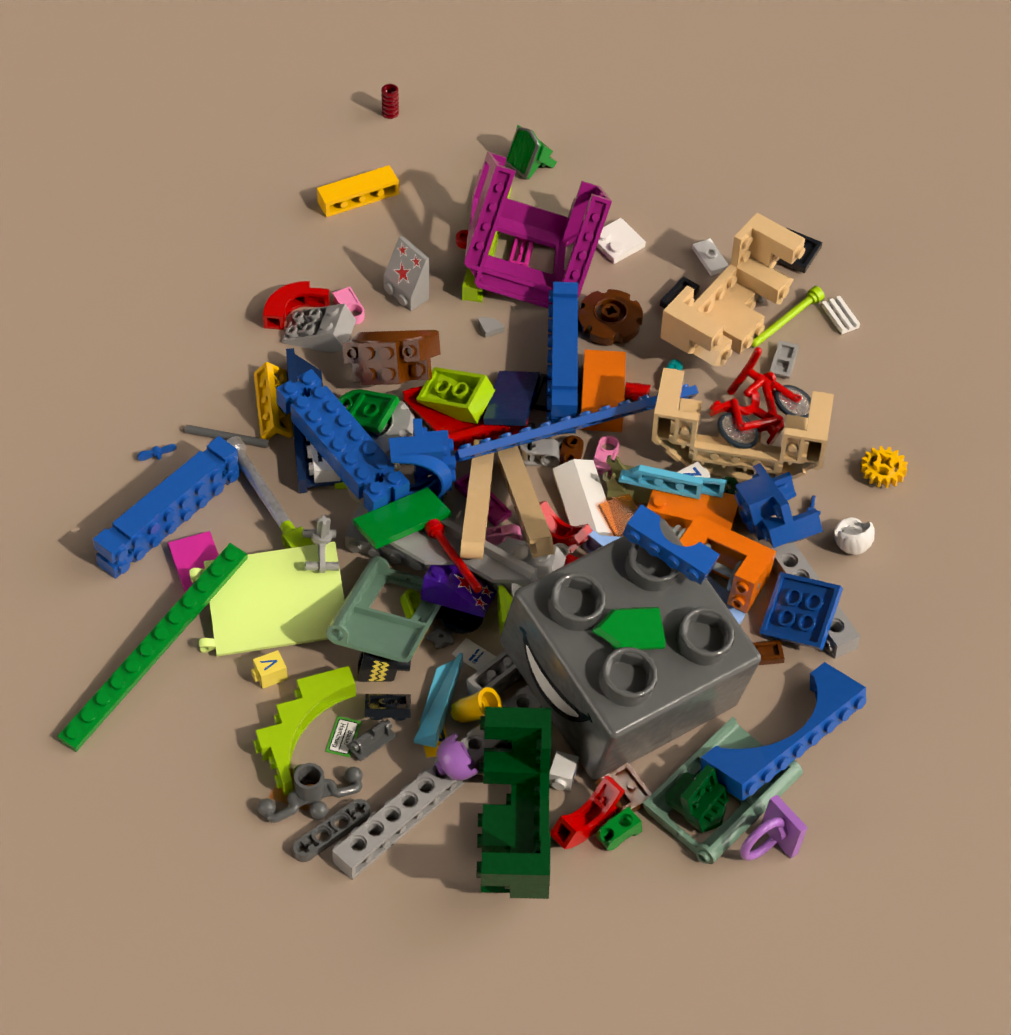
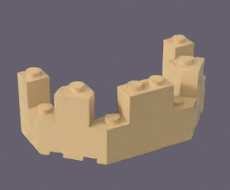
[660,213,805,366]
[651,368,834,482]

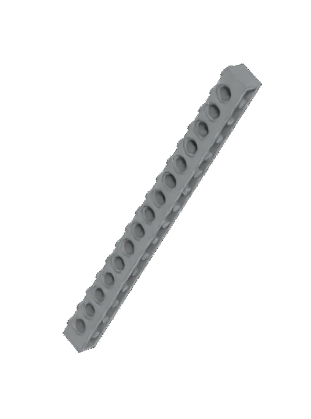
[332,684,543,880]

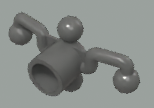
[257,763,363,823]

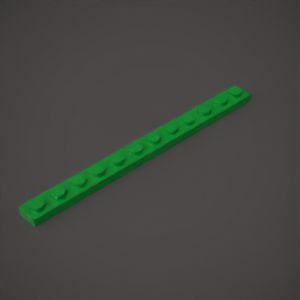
[58,543,248,752]

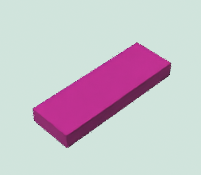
[454,472,512,527]

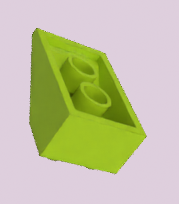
[416,367,495,424]

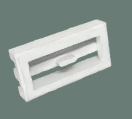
[822,296,860,335]

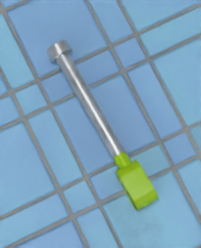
[227,436,315,549]

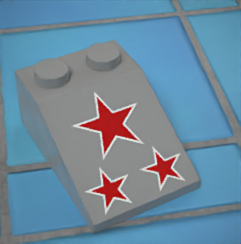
[384,236,429,311]

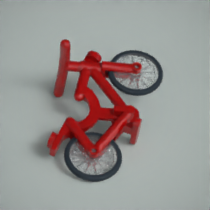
[709,347,811,449]

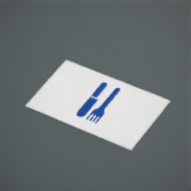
[452,638,496,671]

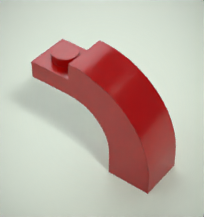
[263,281,330,330]
[539,501,593,553]
[550,776,625,849]

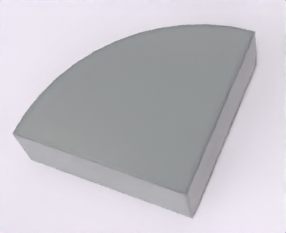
[478,317,504,337]

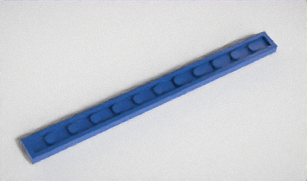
[454,384,699,463]

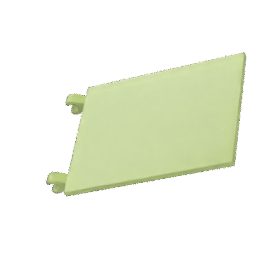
[189,542,345,657]

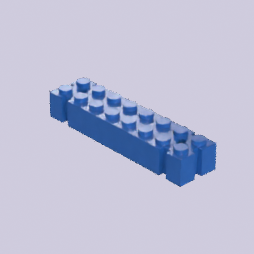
[546,282,578,434]
[276,369,410,512]
[93,436,240,579]

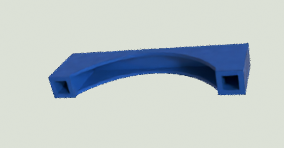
[701,662,866,801]

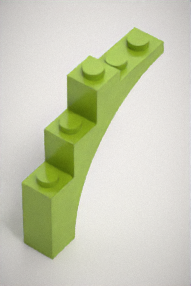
[253,666,356,796]

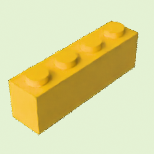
[317,165,399,217]

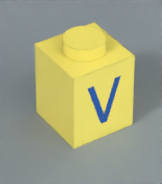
[251,650,288,689]

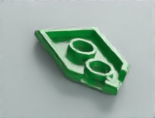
[592,607,665,650]

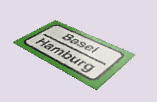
[325,716,362,757]

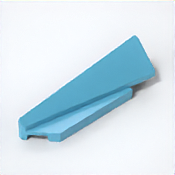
[618,465,727,499]
[414,653,463,748]

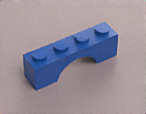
[622,504,720,585]

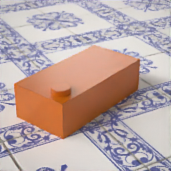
[580,349,626,432]
[647,489,739,531]

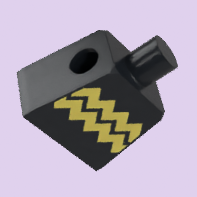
[357,651,411,682]

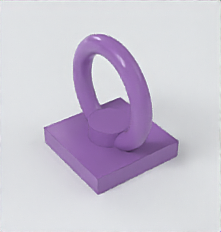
[740,795,808,861]

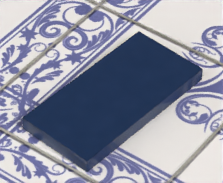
[483,371,540,426]

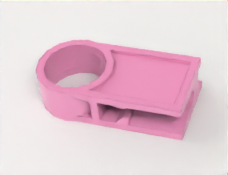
[333,287,365,325]
[593,435,619,477]
[485,524,522,546]

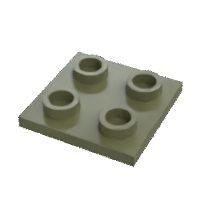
[603,455,652,506]

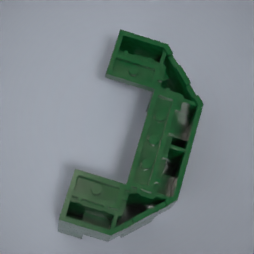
[476,707,551,899]

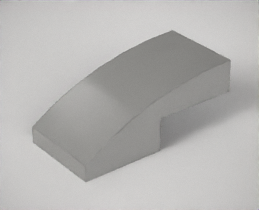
[770,340,799,379]

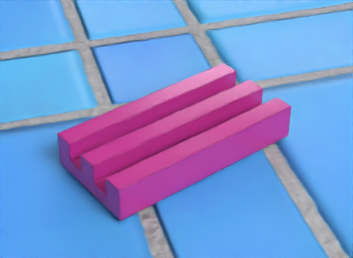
[509,237,535,267]

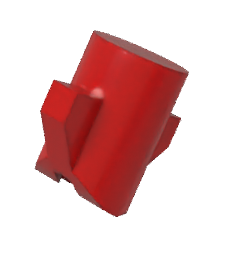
[624,382,651,401]

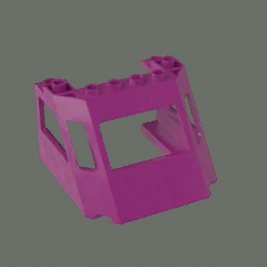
[464,151,612,308]

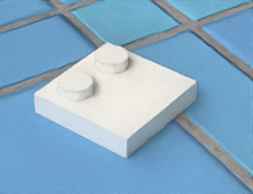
[597,218,646,264]

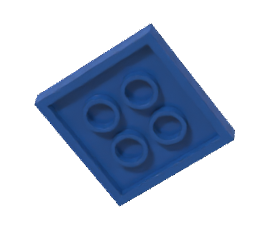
[759,572,843,651]

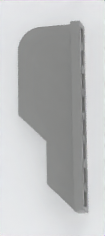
[390,519,538,587]

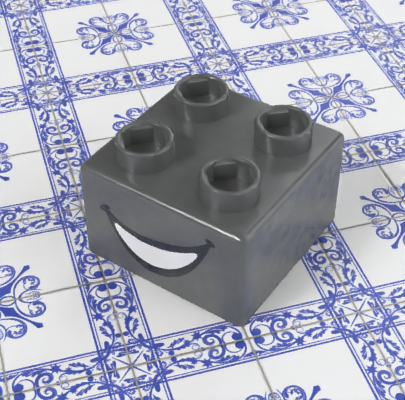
[500,518,761,781]

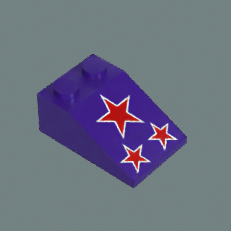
[420,565,497,618]

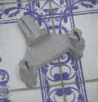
[302,515,339,573]

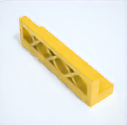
[254,362,294,440]

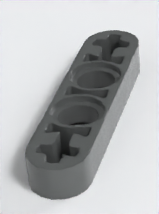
[293,799,370,862]

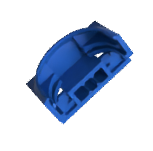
[389,418,456,503]
[734,463,823,548]

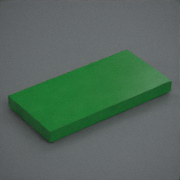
[353,487,451,549]

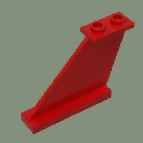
[403,385,528,450]

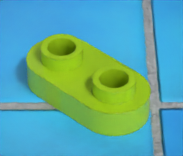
[400,589,422,622]

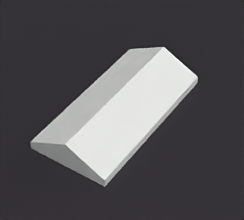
[552,459,617,536]

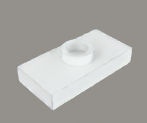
[692,238,729,276]

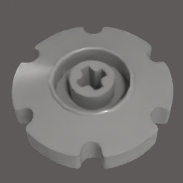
[366,400,415,458]

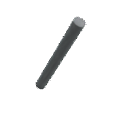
[185,425,269,448]

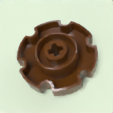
[578,289,643,345]

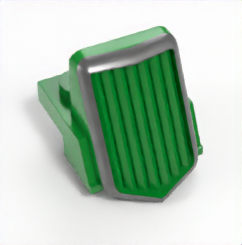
[506,125,557,180]

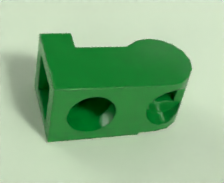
[596,806,642,851]

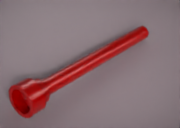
[425,519,482,593]

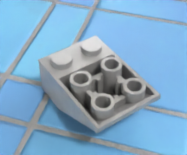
[282,303,356,353]

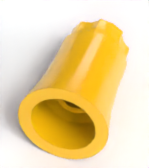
[451,687,502,723]

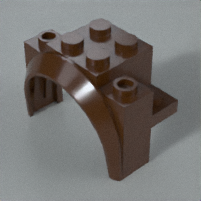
[342,330,441,385]

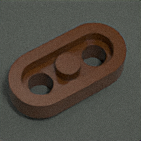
[559,435,584,465]

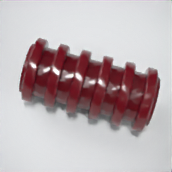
[381,84,399,119]

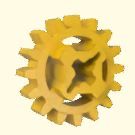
[861,446,908,488]

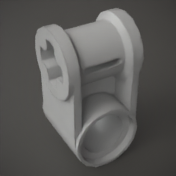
[520,439,560,467]

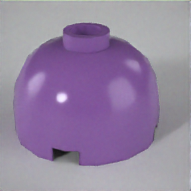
[435,733,479,781]

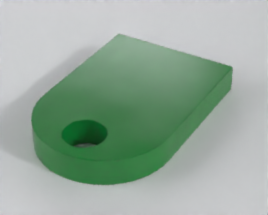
[338,389,400,434]

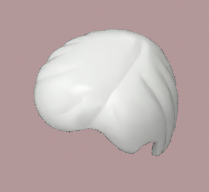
[834,517,875,555]

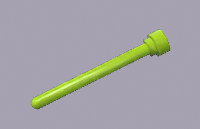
[751,286,825,347]

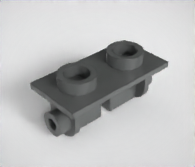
[346,719,397,762]

